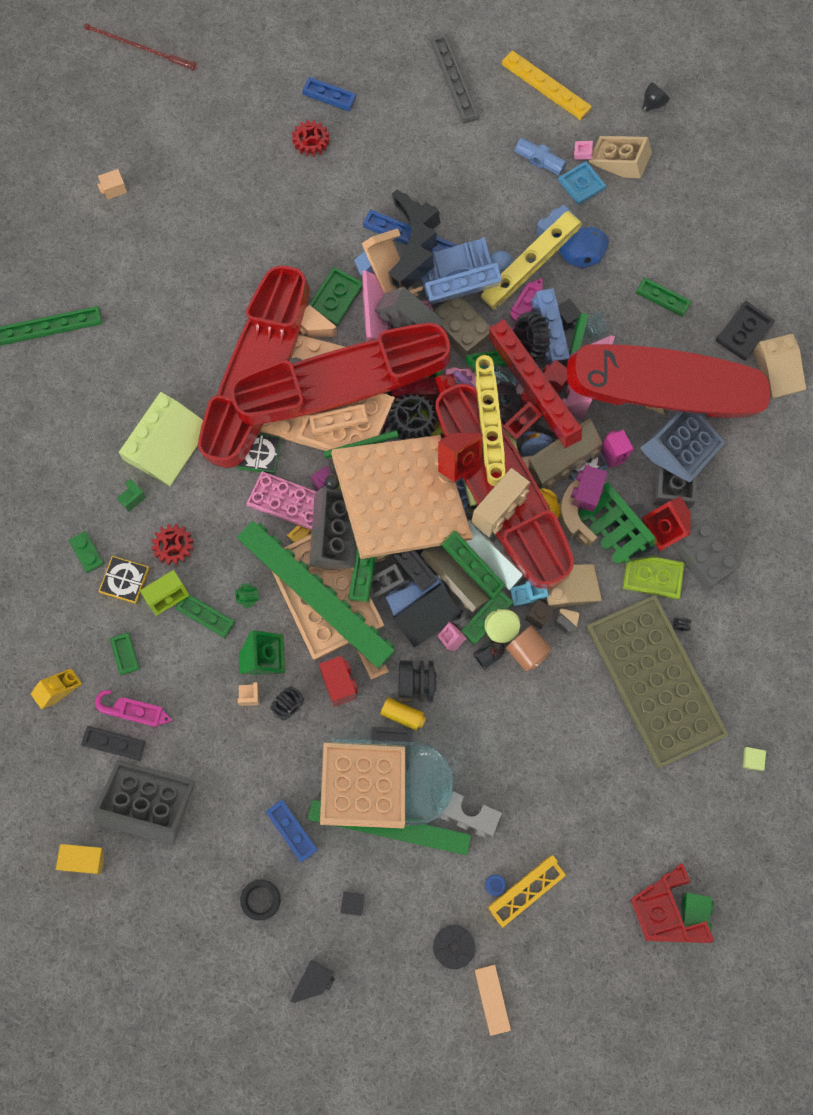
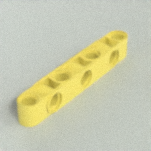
[480,211,582,310]
[476,355,505,486]

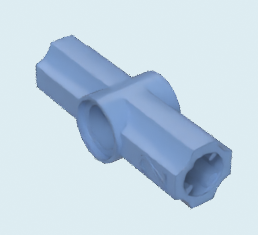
[514,138,567,176]

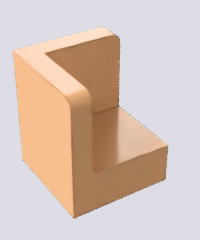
[238,682,260,706]

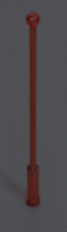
[84,23,197,71]

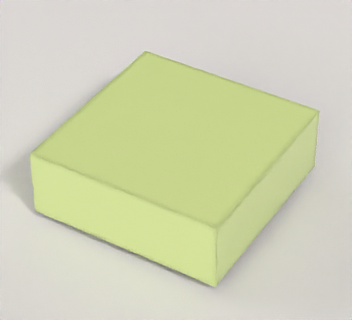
[743,747,766,771]

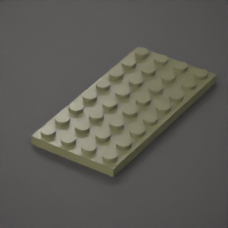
[586,595,729,769]

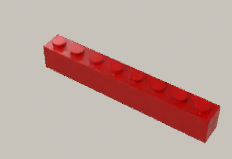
[489,319,582,449]

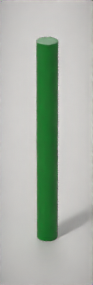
[323,430,398,459]

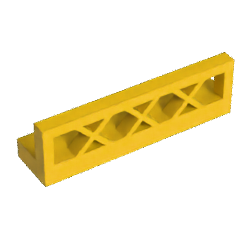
[487,855,566,928]

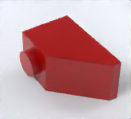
[503,401,543,440]

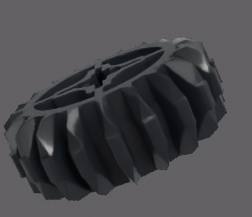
[512,311,551,361]
[388,392,438,440]

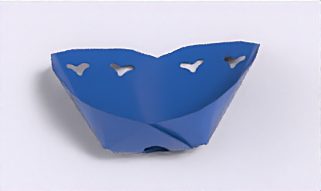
[554,227,609,269]

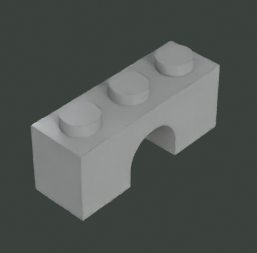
[435,788,502,839]

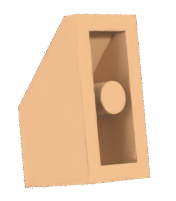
[299,305,337,338]

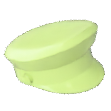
[484,609,521,643]

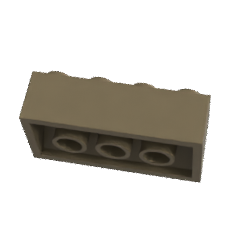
[528,418,603,490]

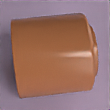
[505,625,552,672]

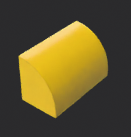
[56,844,104,874]

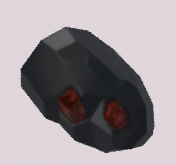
[473,641,504,670]

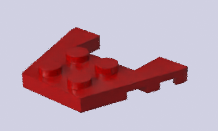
[631,863,714,943]

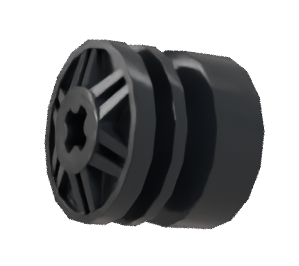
[399,660,437,703]

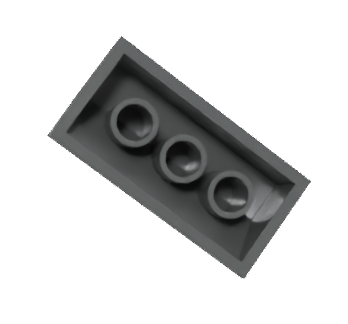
[309,486,356,570]

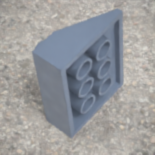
[640,411,726,482]

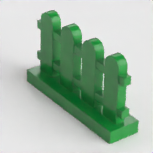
[578,482,658,564]

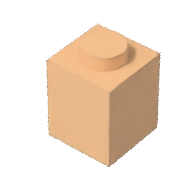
[97,169,127,200]

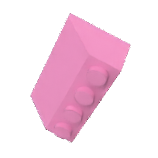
[362,271,391,342]

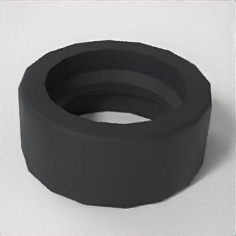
[240,879,281,921]

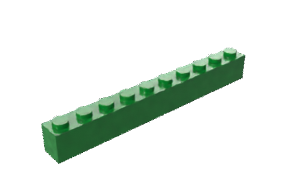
[237,521,396,671]

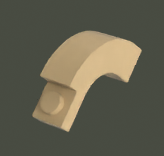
[559,480,597,547]

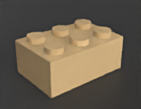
[471,468,530,537]

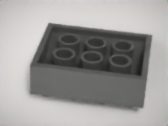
[93,760,195,845]

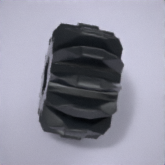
[270,686,304,721]

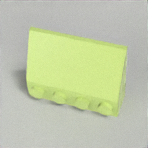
[119,392,203,487]

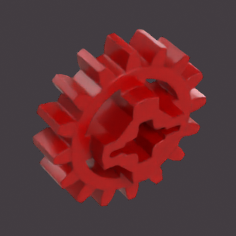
[292,120,330,157]
[151,524,194,566]

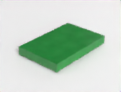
[309,267,363,327]

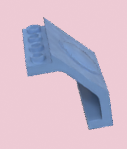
[421,237,502,305]

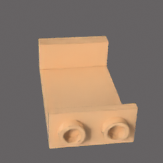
[362,229,424,297]

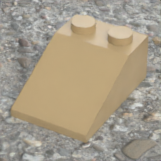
[588,136,652,179]
[753,334,806,399]
[543,564,602,609]

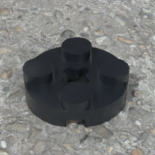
[487,381,522,420]
[433,925,475,969]

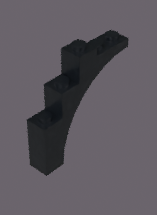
[388,189,441,290]

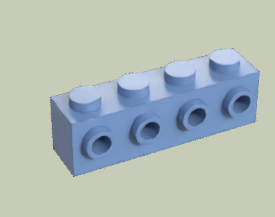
[531,288,570,364]

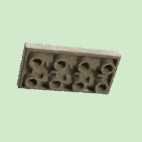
[420,546,491,612]

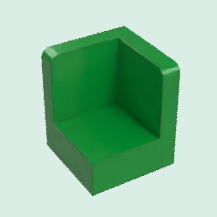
[117,479,146,512]

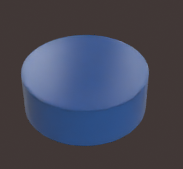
[485,875,506,896]

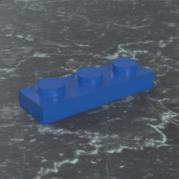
[302,77,356,112]
[266,800,318,863]

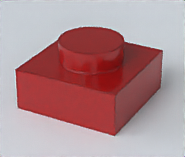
[435,374,457,394]

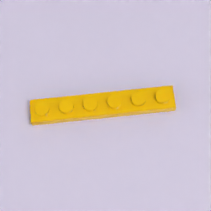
[501,50,592,120]

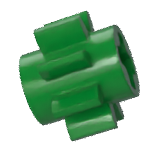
[235,583,259,608]

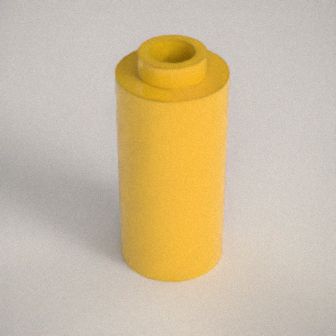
[380,697,426,731]

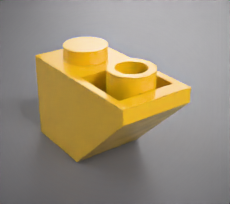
[31,669,82,710]

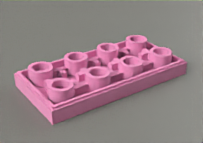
[246,471,317,530]

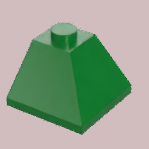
[239,630,285,675]

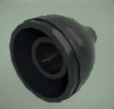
[642,82,670,112]

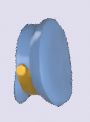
[520,432,554,457]

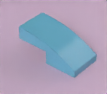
[510,581,549,607]

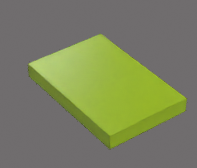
[622,557,685,600]

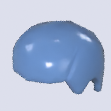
[490,250,514,274]

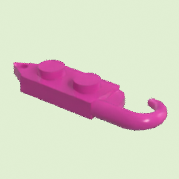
[500,278,543,329]
[95,690,173,728]

